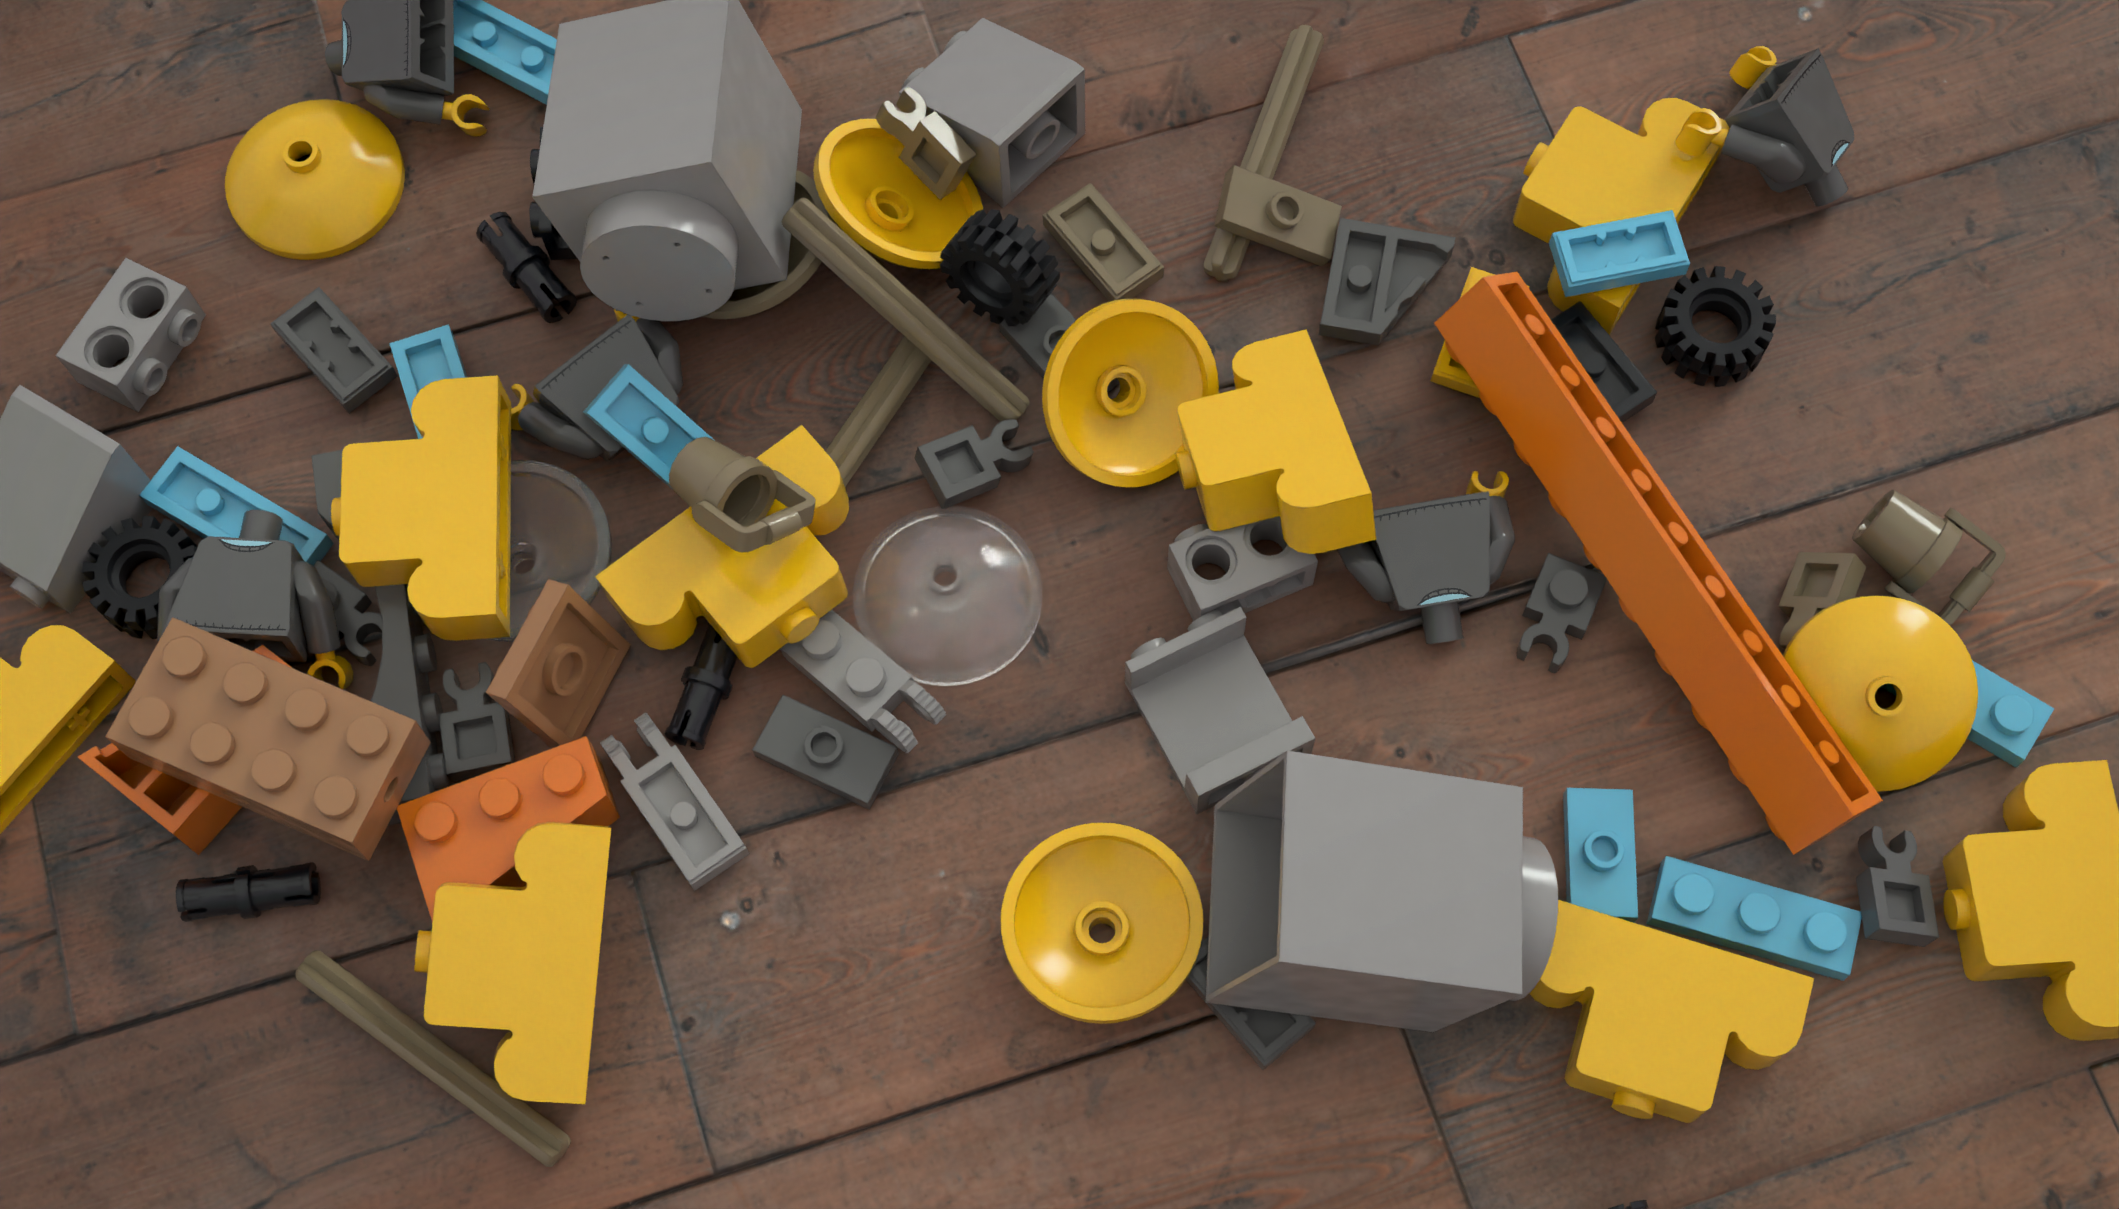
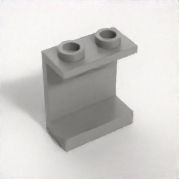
[1125,606,1315,814]

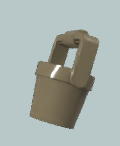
[669,437,816,552]
[1852,490,2006,625]

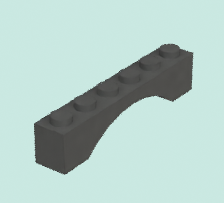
[311,450,452,826]

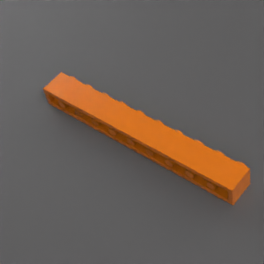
[1434,272,1883,855]

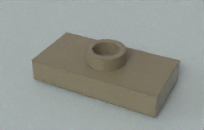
[1214,165,1342,266]
[1043,183,1164,302]

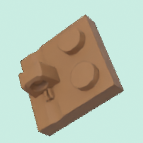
[486,579,631,748]

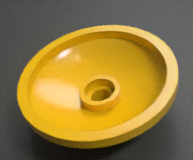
[225,99,405,260]
[813,119,983,269]
[1042,299,1219,488]
[1783,595,1978,792]
[1001,823,1203,1024]

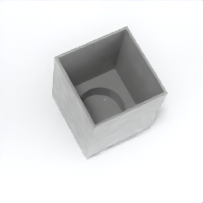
[532,0,802,321]
[1205,750,1558,1032]

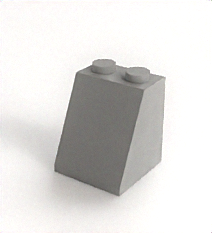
[899,18,1085,208]
[0,385,153,614]

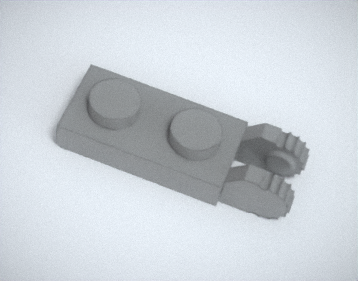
[780,610,946,753]
[600,712,749,891]

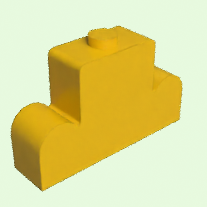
[1513,98,1730,335]
[1176,329,1376,554]
[331,375,511,641]
[595,425,849,668]
[0,625,136,834]
[1943,760,2119,1041]
[414,822,611,1104]
[1529,900,1814,1123]

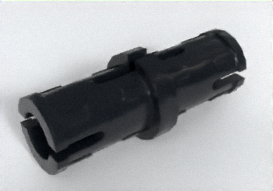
[476,212,577,323]
[664,622,738,750]
[176,862,321,922]

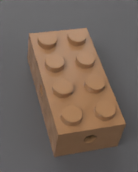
[105,617,431,861]

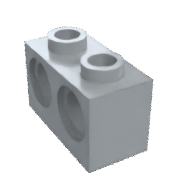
[56,258,206,412]
[1167,516,1318,621]

